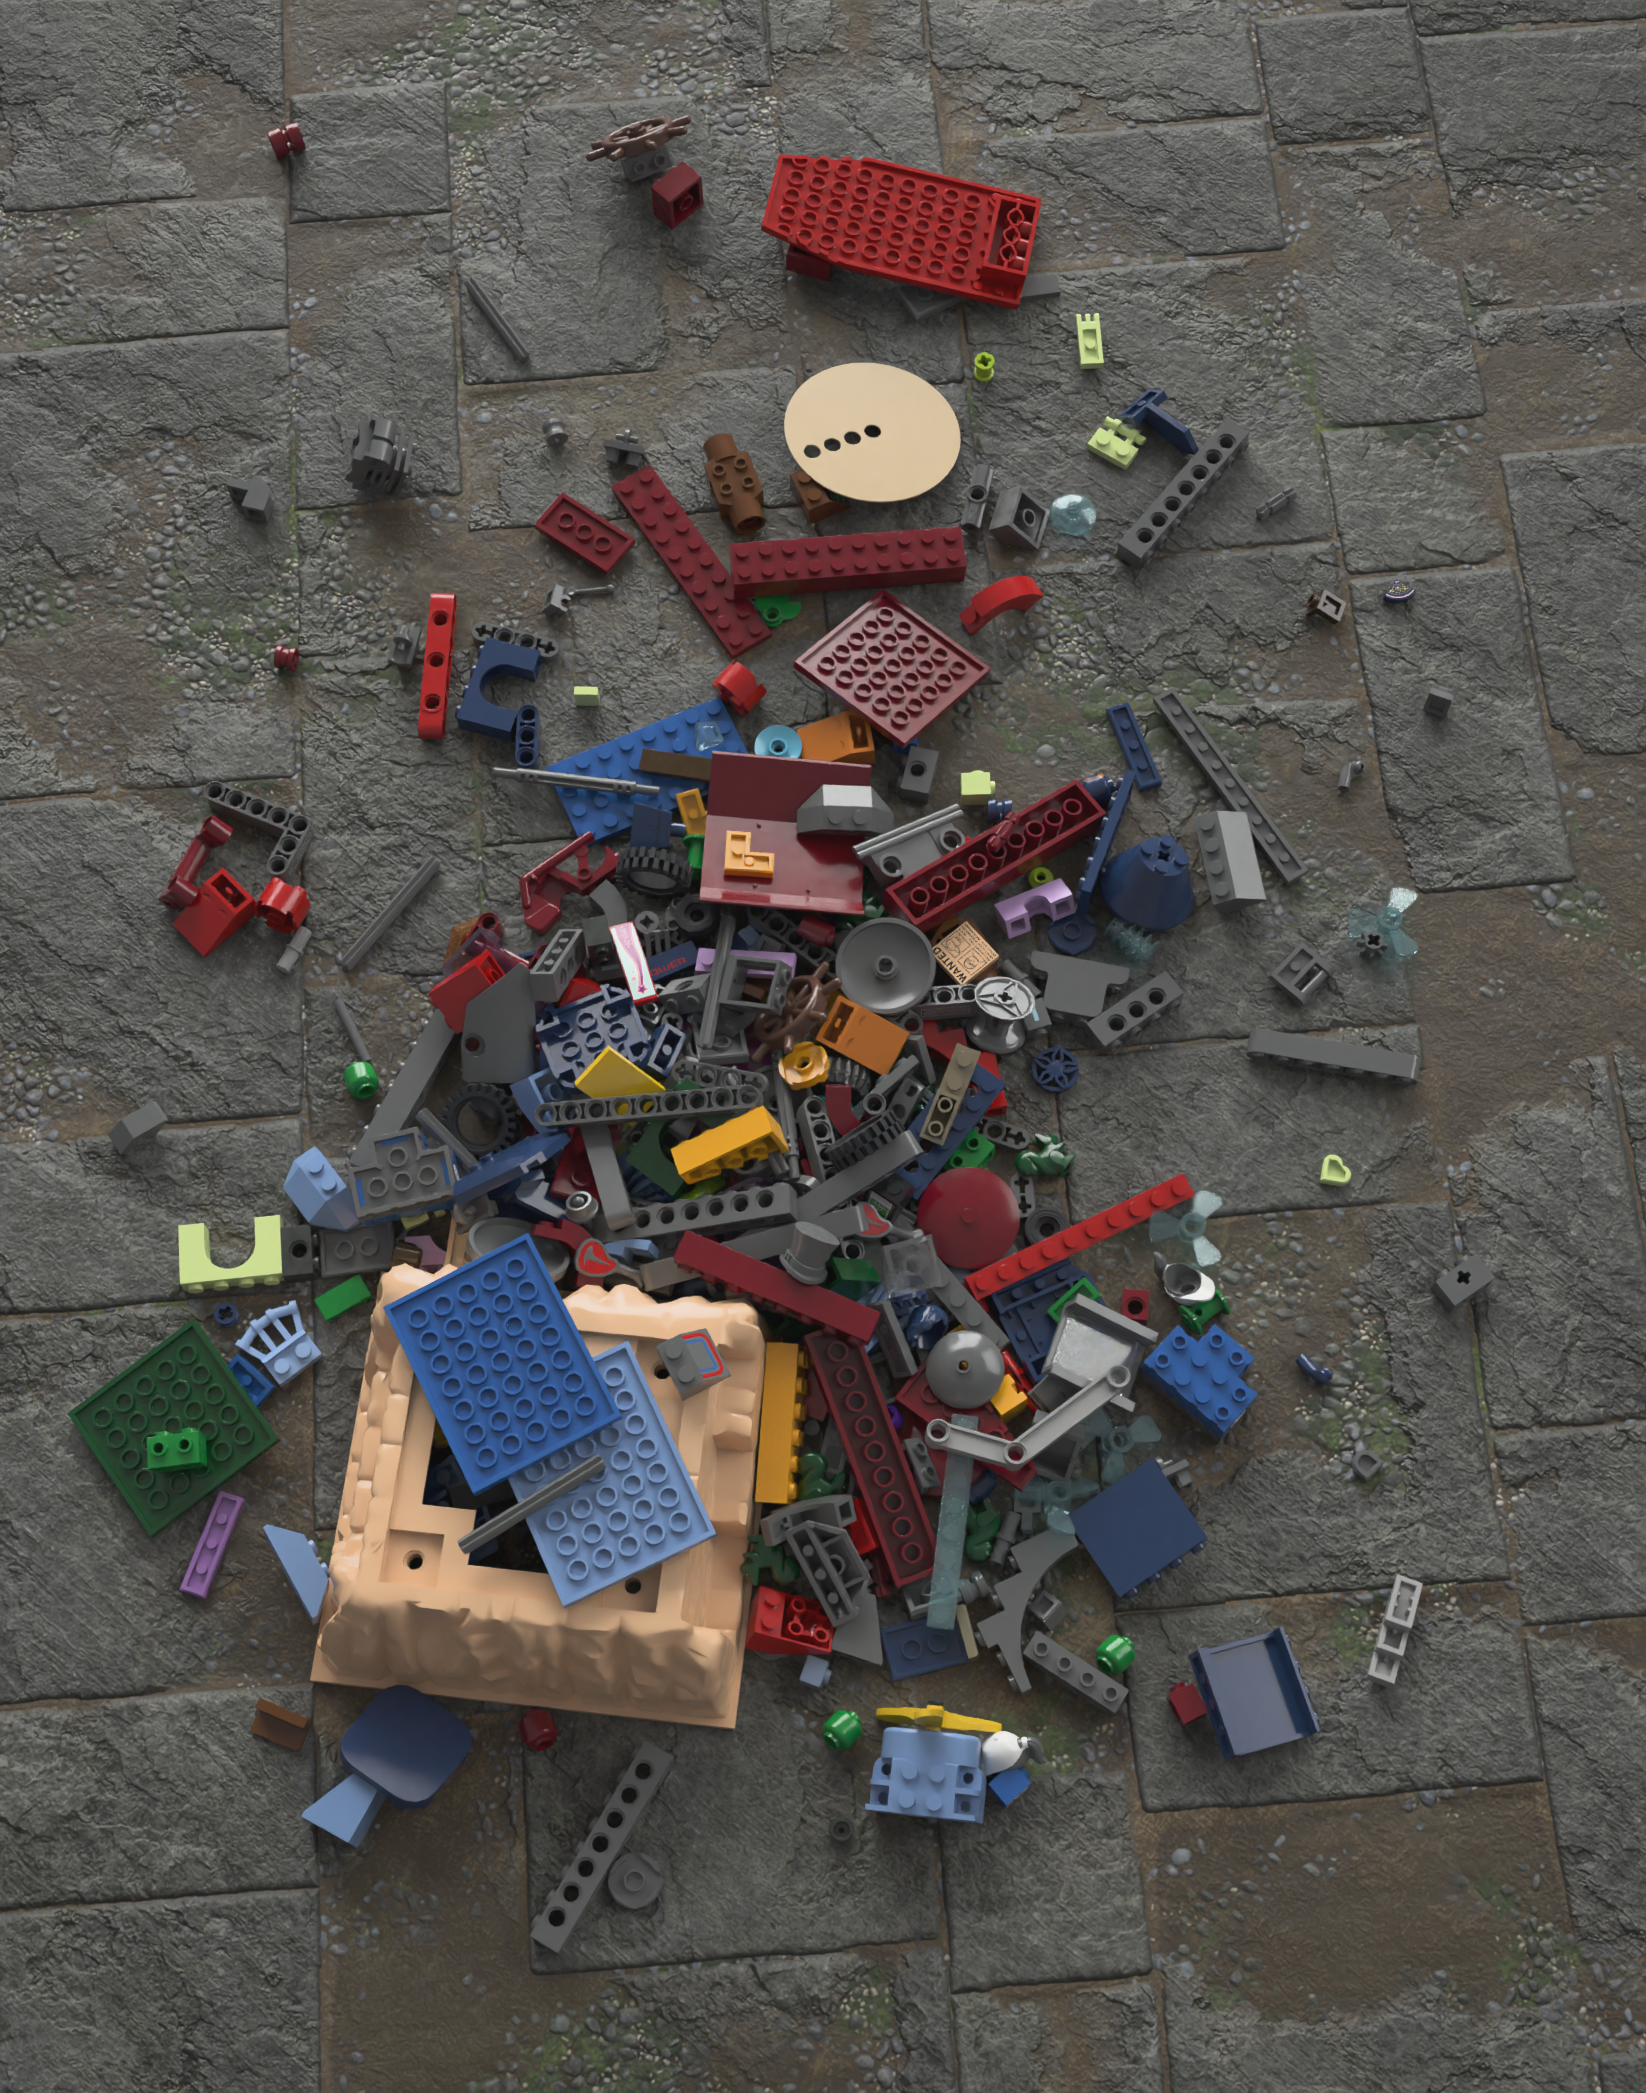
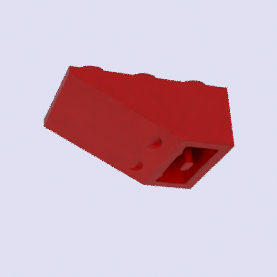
[173,868,256,958]
[745,1586,834,1654]

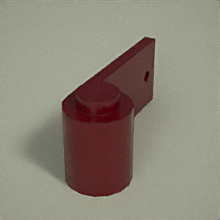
[797,913,837,959]

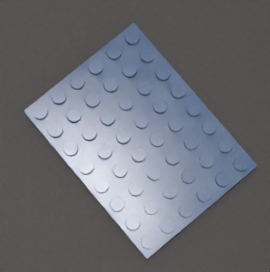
[508,1341,717,1608]

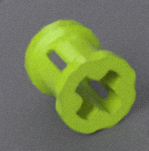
[974,352,995,382]

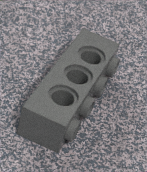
[529,929,587,1003]
[1085,971,1184,1055]
[1022,1631,1129,1718]

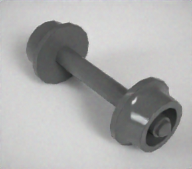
[565,1191,599,1237]

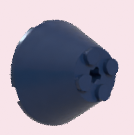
[1099,835,1194,931]

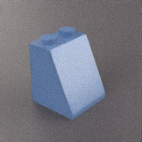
[301,1773,387,1848]

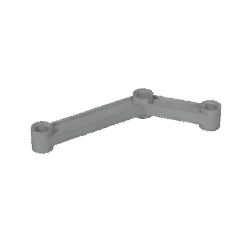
[925,1365,1130,1471]

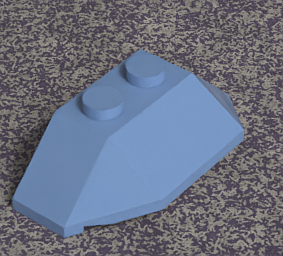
[283,1146,361,1232]
[263,1525,330,1625]

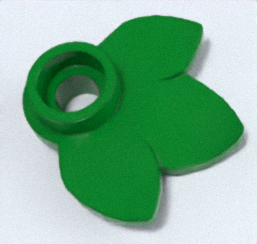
[755,595,801,628]

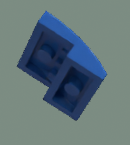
[228,1354,277,1407]

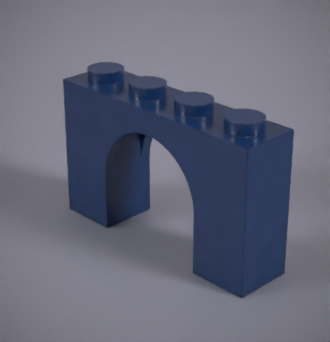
[455,637,543,742]

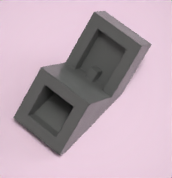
[108,1101,168,1154]

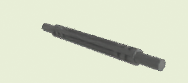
[493,767,660,796]
[770,1049,800,1182]

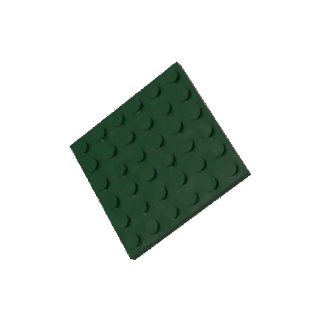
[67,1318,281,1538]

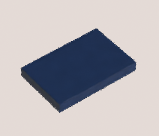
[879,1610,970,1683]

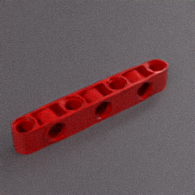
[418,593,457,740]

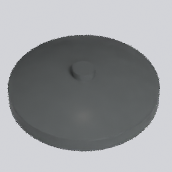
[836,918,936,1016]
[466,1217,570,1282]

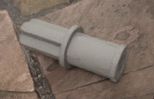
[276,926,312,974]

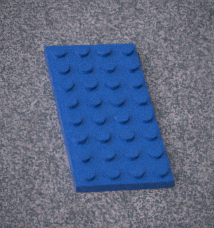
[546,697,748,848]

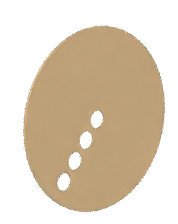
[784,363,961,503]

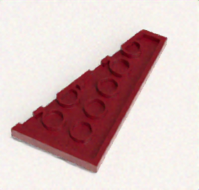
[895,1338,1037,1493]

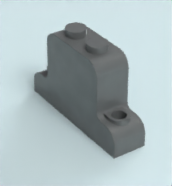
[1030,950,1130,1027]

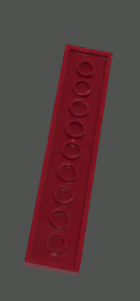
[611,465,772,660]

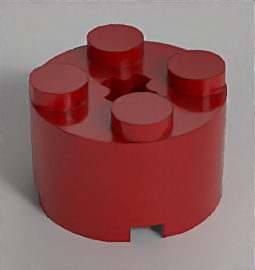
[712,661,767,718]
[253,878,311,934]

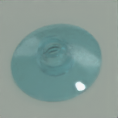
[1050,493,1096,535]

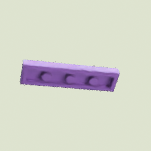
[180,1491,246,1599]

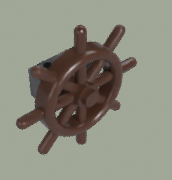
[586,115,691,182]
[745,961,843,1064]

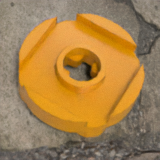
[779,1042,830,1090]

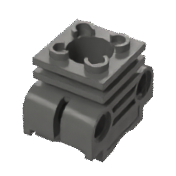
[345,415,417,495]

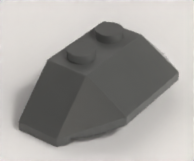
[797,785,894,837]
[784,1520,871,1627]

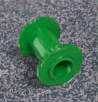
[682,834,705,882]
[1178,1287,1231,1336]

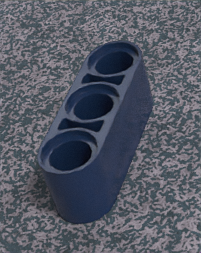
[515,704,541,770]

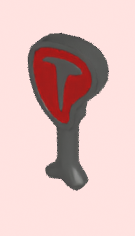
[851,1202,924,1250]
[574,1238,645,1289]

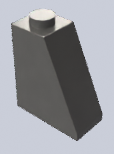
[831,1588,883,1669]

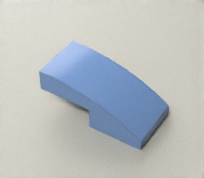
[604,1239,660,1265]

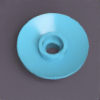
[754,725,802,759]

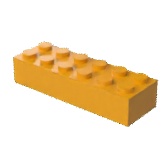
[755,1342,810,1505]

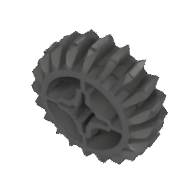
[811,1056,872,1103]

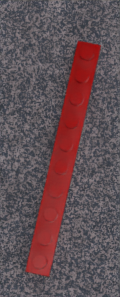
[963,1173,1195,1302]

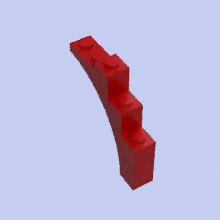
[906,1019,1007,1117]

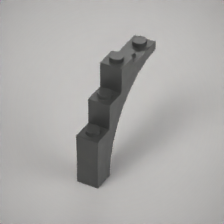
[973,1521,1079,1697]

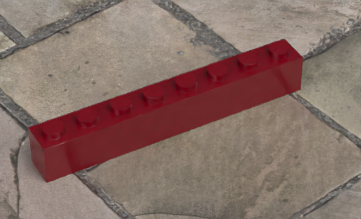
[673,1230,881,1347]

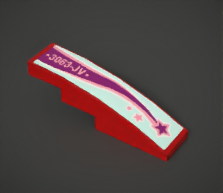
[609,921,658,1007]

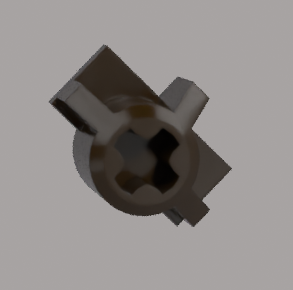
[389,1239,423,1271]

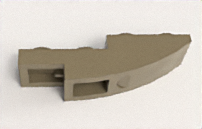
[919,1043,981,1146]

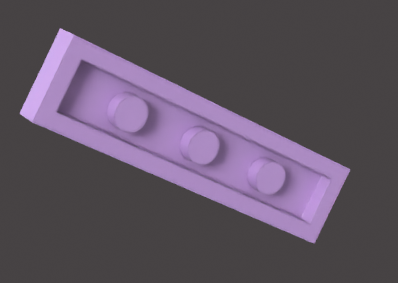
[695,948,797,980]

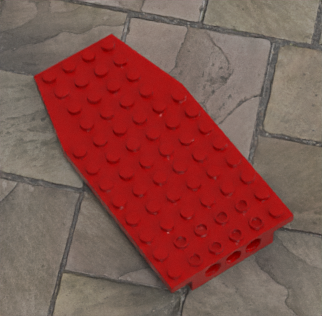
[761,154,1041,310]

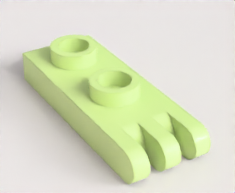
[1076,313,1104,369]

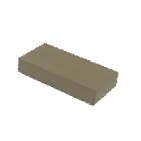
[954,1604,980,1662]

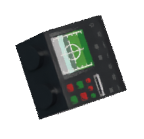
[851,1173,916,1225]

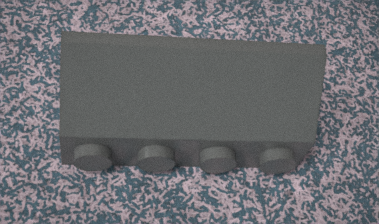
[1194,811,1267,915]

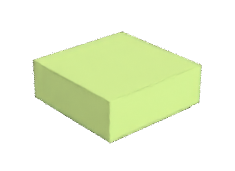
[574,686,600,706]

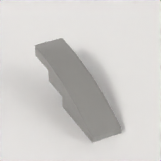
[1366,1574,1423,1688]

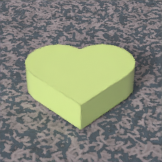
[1319,1155,1351,1186]

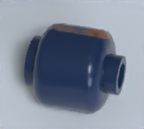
[1082,773,1116,806]

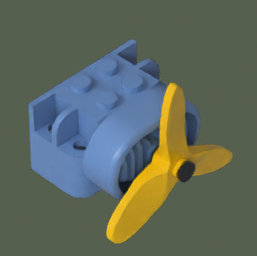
[865,1701,1002,1824]

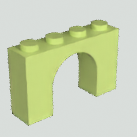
[178,1215,285,1293]

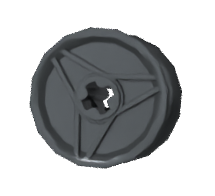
[965,976,1035,1054]

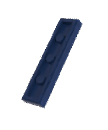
[1106,702,1162,793]

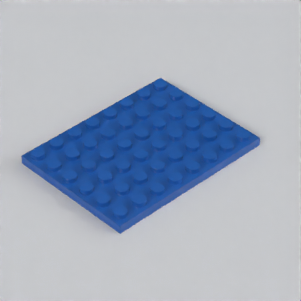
[383,1233,623,1496]

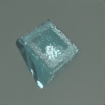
[695,721,724,751]

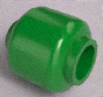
[343,1062,379,1099]
[1095,1635,1135,1675]
[822,1710,862,1751]

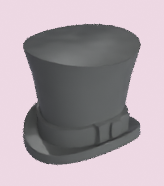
[779,1222,840,1284]

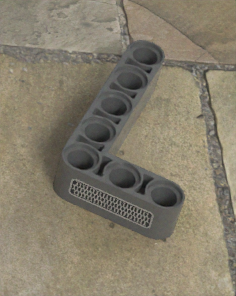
[203,781,314,884]
[911,984,980,1021]

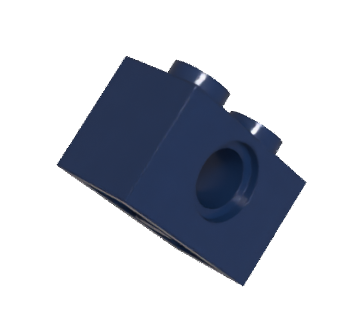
[642,1023,687,1082]

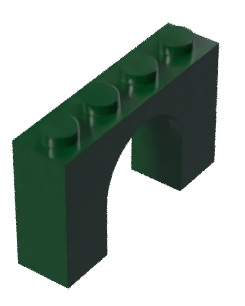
[625,1078,739,1199]
[763,1257,882,1338]

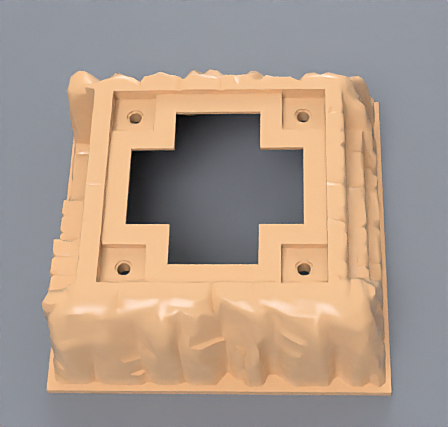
[310,1263,783,1730]

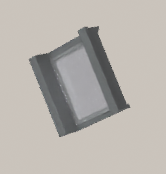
[1041,1293,1158,1413]

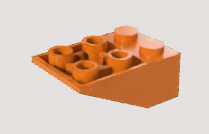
[797,710,875,764]
[815,995,910,1075]

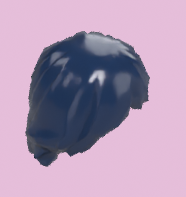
[906,1304,948,1350]

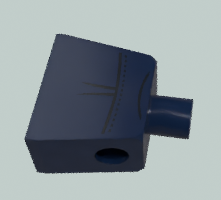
[630,802,686,849]

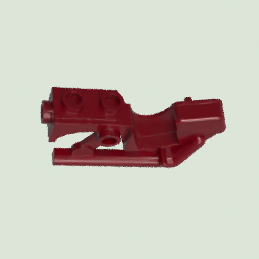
[519,831,619,936]

